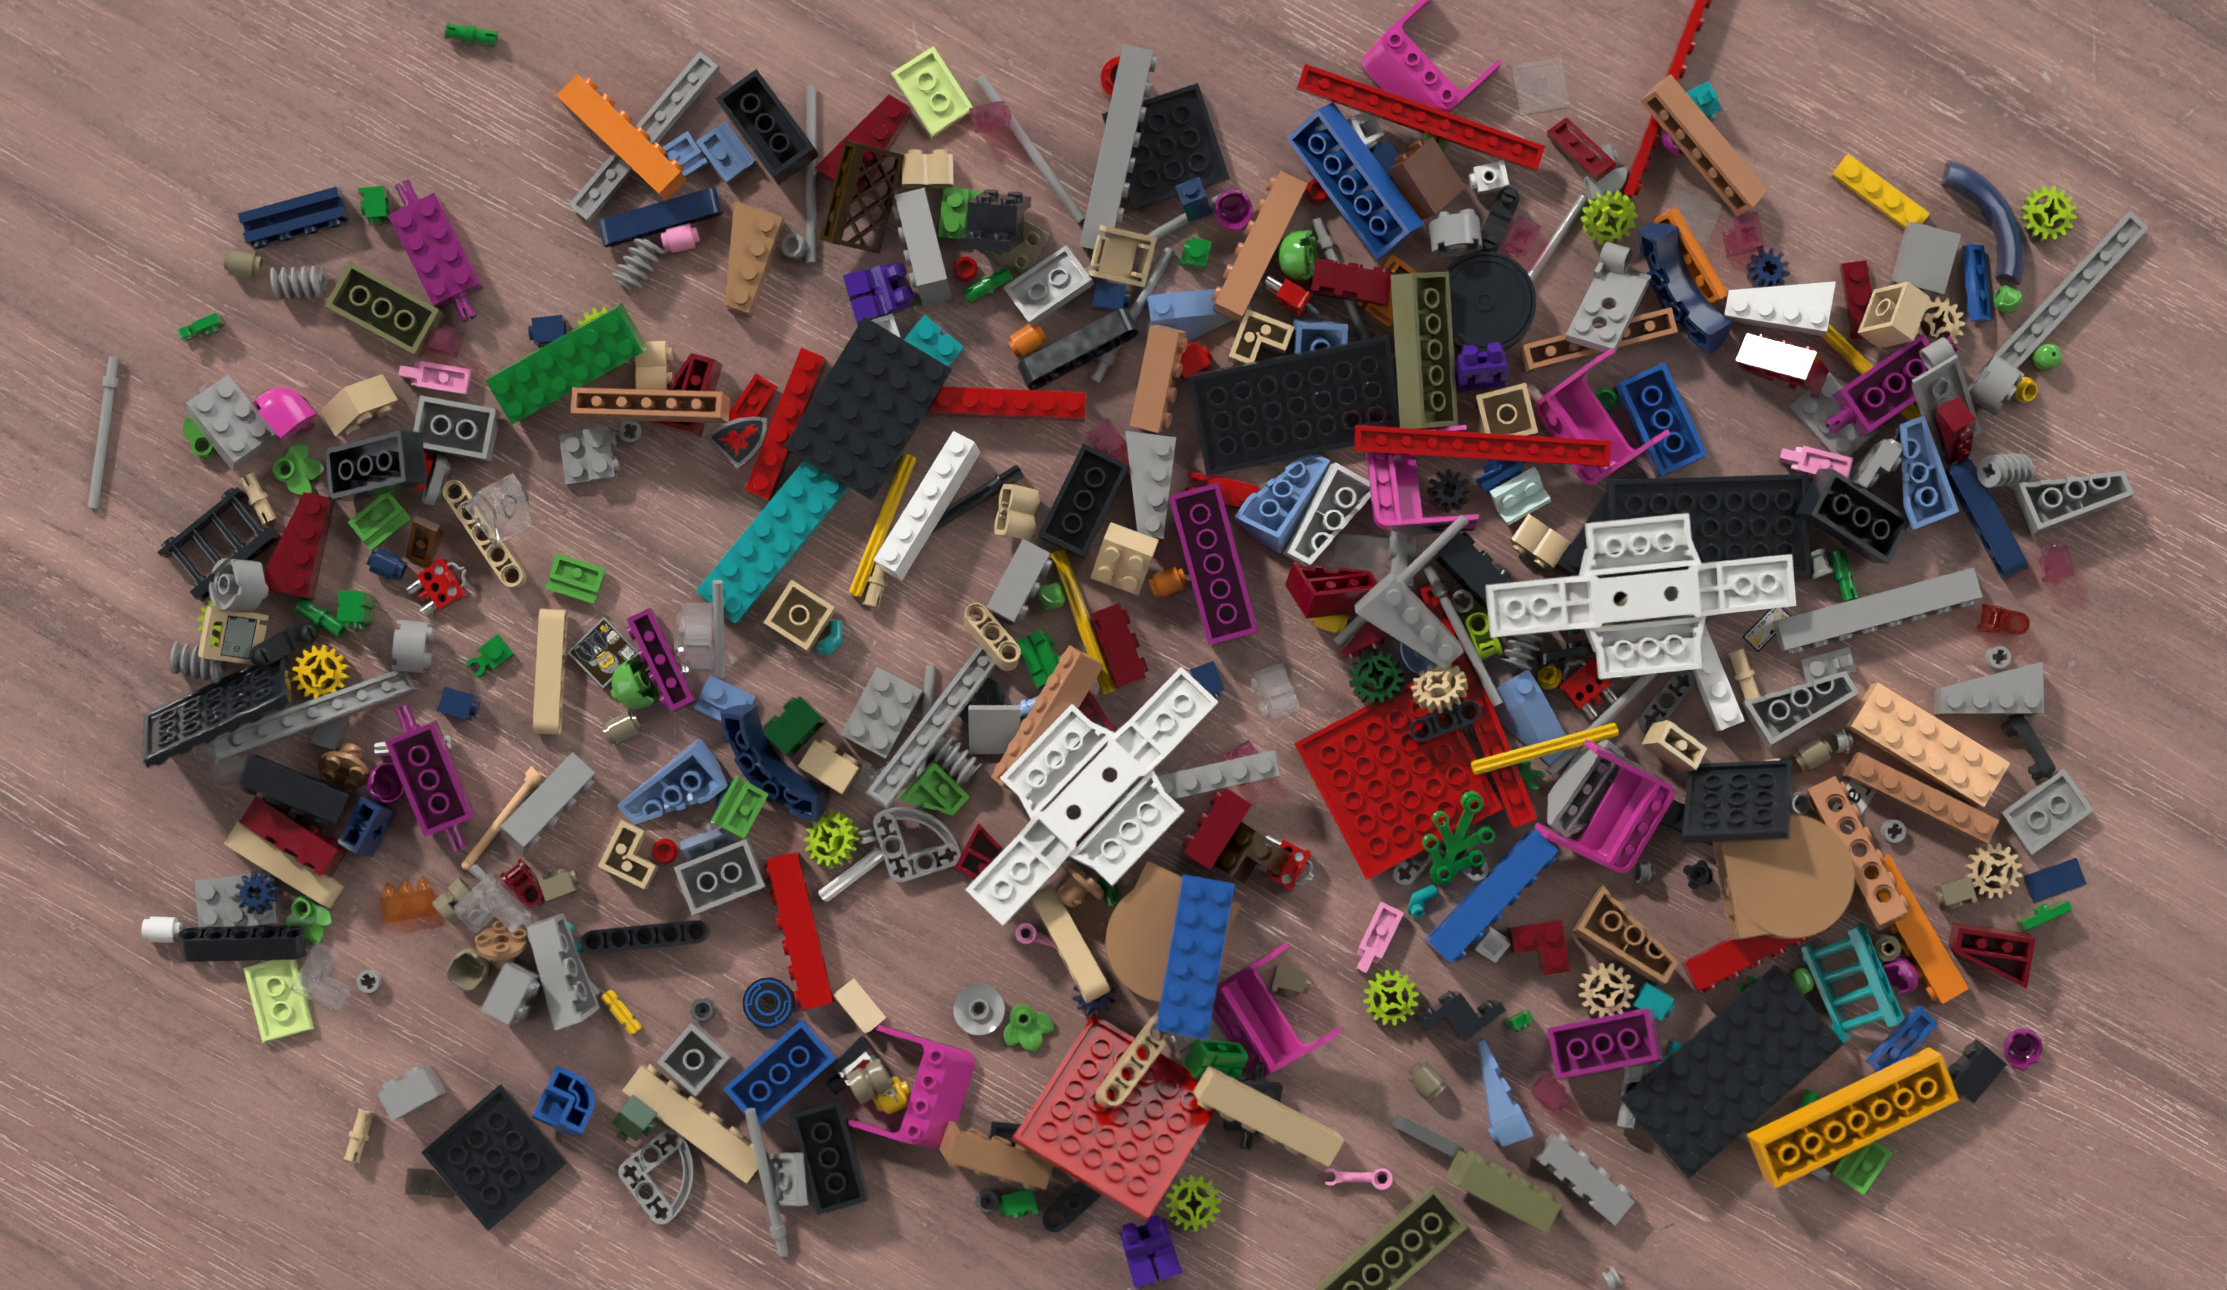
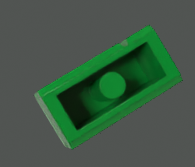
[337,590,375,630]
[1016,629,1061,690]
[1185,1040,1248,1080]

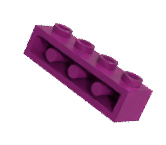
[626,608,697,713]

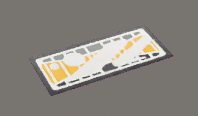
[1743,607,1792,652]

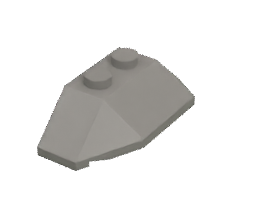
[1548,740,1625,838]

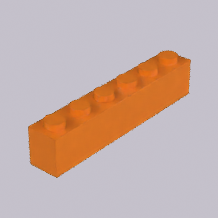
[556,74,687,201]
[1864,855,1969,1004]

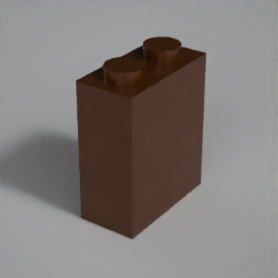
[1387,138,1466,220]

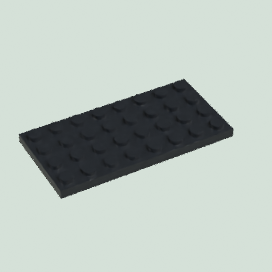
[1187,335,1400,476]
[1607,474,1810,578]
[1620,965,1844,1179]

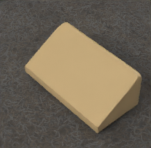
[833,978,887,1035]

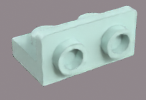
[1490,467,1551,525]

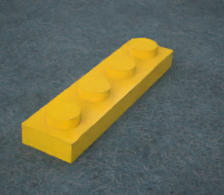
[1831,154,1930,229]

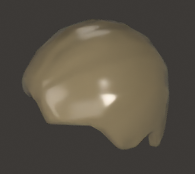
[445,948,490,992]

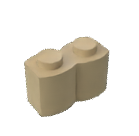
[902,149,953,189]
[635,341,674,390]
[994,484,1040,540]
[1510,514,1571,570]

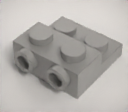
[559,426,621,486]
[1852,439,1903,489]

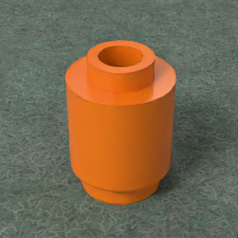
[1008,324,1047,358]
[1148,566,1188,599]

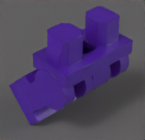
[843,263,914,327]
[1455,342,1508,392]
[1120,1215,1183,1288]

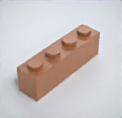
[1130,325,1188,433]

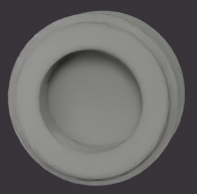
[781,233,808,260]

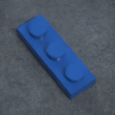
[1961,244,1992,322]
[1865,1005,1938,1072]

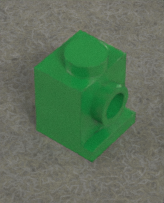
[358,186,390,226]
[1180,237,1212,271]
[998,1188,1039,1219]

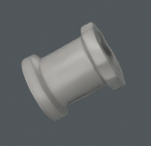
[1810,548,1834,579]

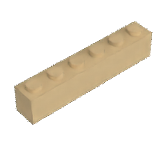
[622,1064,767,1184]
[1193,1066,1344,1167]

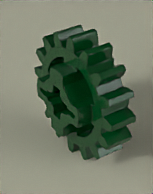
[1349,650,1404,706]

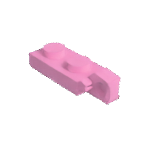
[398,361,472,395]
[1779,446,1853,478]
[1356,901,1404,973]

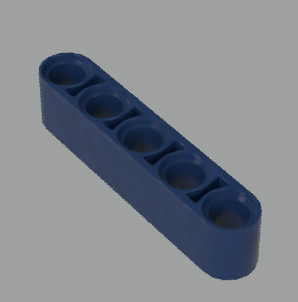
[597,188,723,247]
[1945,458,2028,580]

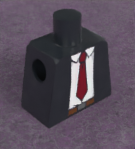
[826,1035,892,1095]

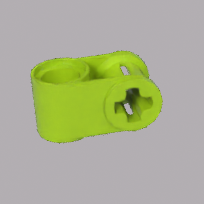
[1464,613,1503,662]

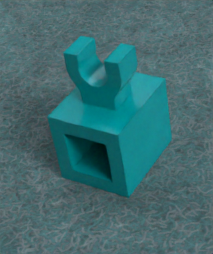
[1686,81,1722,122]
[1632,980,1675,1021]

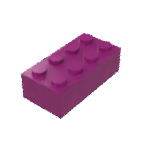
[1547,1008,1663,1081]

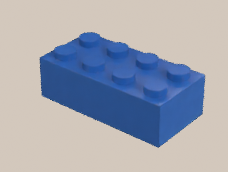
[1614,362,1707,478]
[724,1019,838,1126]

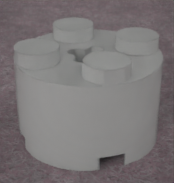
[1428,209,1483,258]
[1968,355,2024,416]
[209,559,269,612]
[392,619,435,674]

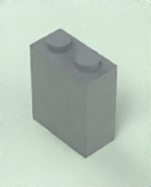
[1891,221,1961,297]

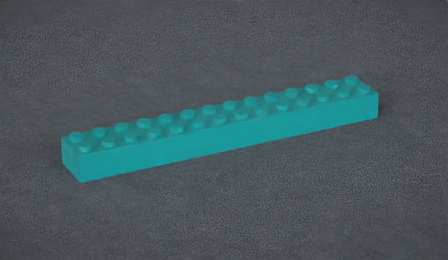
[696,315,965,625]

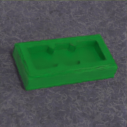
[2016,901,2073,931]

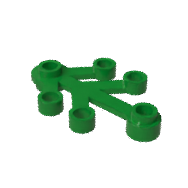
[1422,791,1495,885]

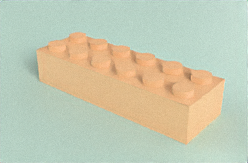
[1845,682,2010,808]

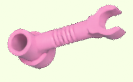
[1015,923,1056,948]
[1325,1168,1393,1190]

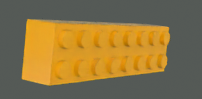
[1747,1047,1959,1188]

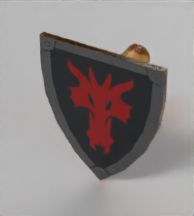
[705,417,767,469]

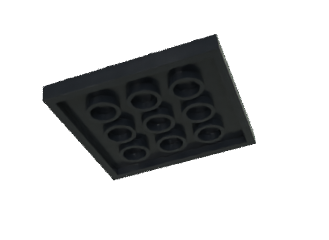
[1102,83,1230,211]
[1682,760,1793,843]
[421,1084,568,1231]

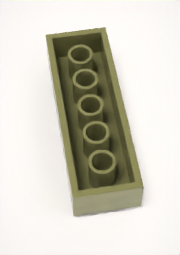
[1391,272,1458,429]
[1315,1184,1469,1290]

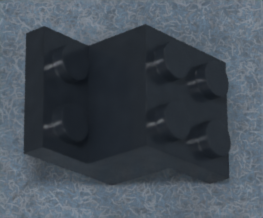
[959,189,1031,252]
[1415,990,1506,1041]

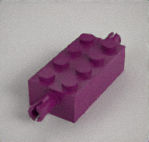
[388,180,484,323]
[1824,334,1958,437]
[385,703,476,852]

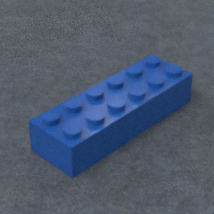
[1286,102,1424,260]
[1424,829,1558,963]
[1155,875,1235,1040]

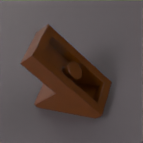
[405,516,444,567]

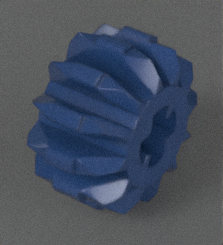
[1746,248,1790,288]
[234,871,280,915]
[1073,979,1116,1016]

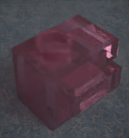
[1722,211,1764,257]

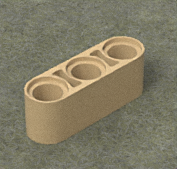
[963,603,1021,671]

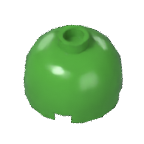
[1275,230,1318,281]
[611,657,660,710]

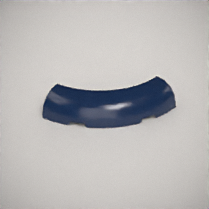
[1941,160,2024,284]
[1638,223,1732,355]
[720,704,830,822]

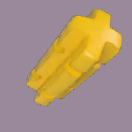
[601,990,641,1035]

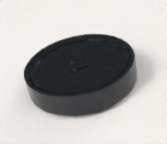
[1444,251,1536,353]

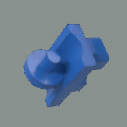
[1474,460,1524,499]

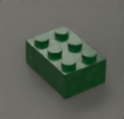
[764,696,828,757]

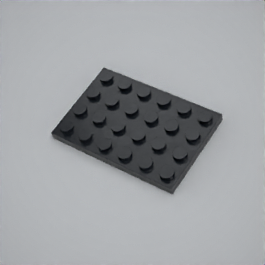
[784,316,952,501]
[142,655,291,768]

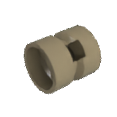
[432,877,482,926]
[846,1058,894,1104]

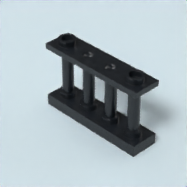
[158,487,282,601]

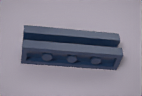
[238,187,349,249]

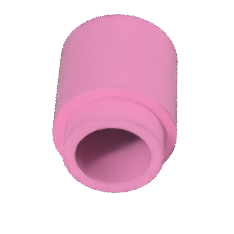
[661,223,700,253]

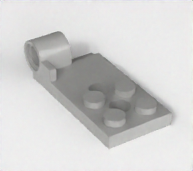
[1566,242,1652,355]
[1911,337,1981,457]

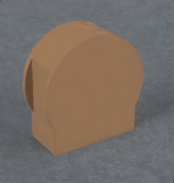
[1713,815,1854,940]
[1106,861,1241,1002]

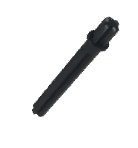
[931,465,1023,534]

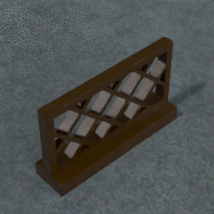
[820,140,905,254]

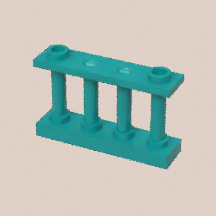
[1801,923,1905,1043]

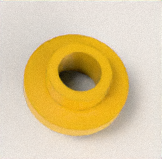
[2014,377,2038,403]
[1537,665,1563,690]

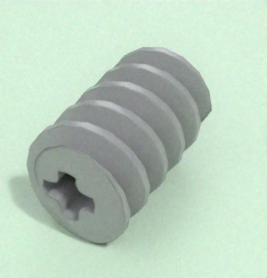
[612,238,665,295]
[270,266,327,300]
[1977,453,2034,487]
[1500,632,1548,670]
[170,641,228,683]
[928,735,982,785]

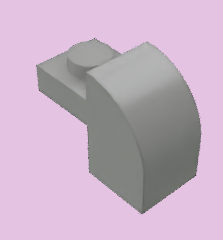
[1583,144,1627,204]

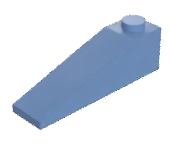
[1147,289,1251,342]
[1292,318,1348,354]
[1900,416,1959,530]
[1235,454,1331,553]
[1493,669,1575,768]
[617,738,728,825]
[1477,1039,1533,1147]

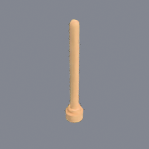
[461,766,547,870]

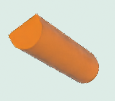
[1653,206,1728,304]

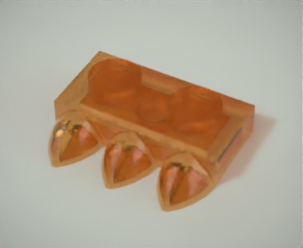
[380,876,437,924]

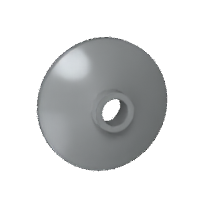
[953,983,1005,1035]

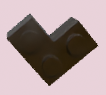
[1214,821,1291,884]

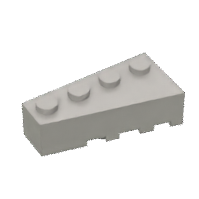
[892,188,952,306]

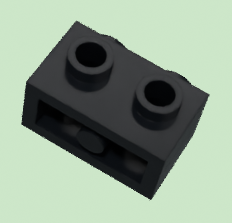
[1947,1039,2007,1104]

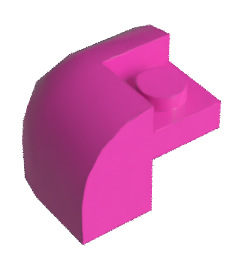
[252,387,317,441]

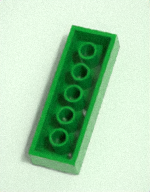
[485,303,648,425]

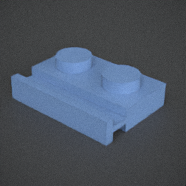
[696,120,756,184]
[662,131,709,178]
[694,675,757,721]

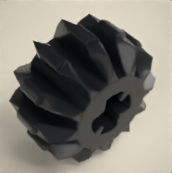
[1426,469,1470,513]

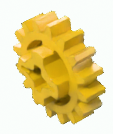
[292,645,350,699]

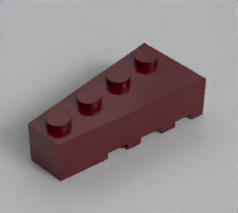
[814,94,912,195]
[264,492,335,600]
[239,795,348,877]

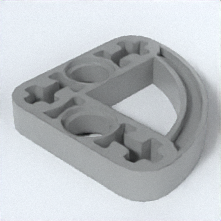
[873,807,961,882]
[618,1128,695,1225]

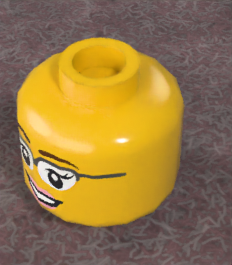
[873,1076,912,1115]

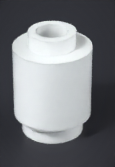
[142,916,182,943]

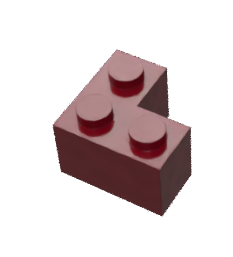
[1508,920,1570,975]

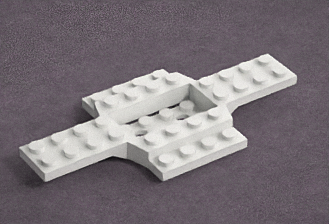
[1485,513,1796,679]
[965,667,1218,926]

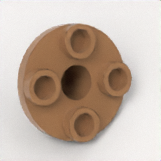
[318,743,369,792]
[1057,860,1105,908]
[475,921,528,969]

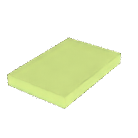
[891,46,975,138]
[243,960,314,1043]

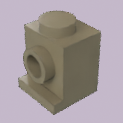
[537,868,580,901]
[1934,877,1978,909]
[1270,965,1311,996]

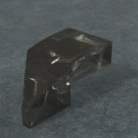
[405,1167,454,1198]

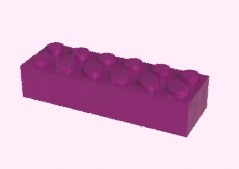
[1169,483,1258,645]

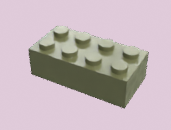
[325,261,445,359]
[1444,1150,1562,1233]

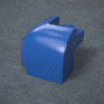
[531,1065,595,1137]

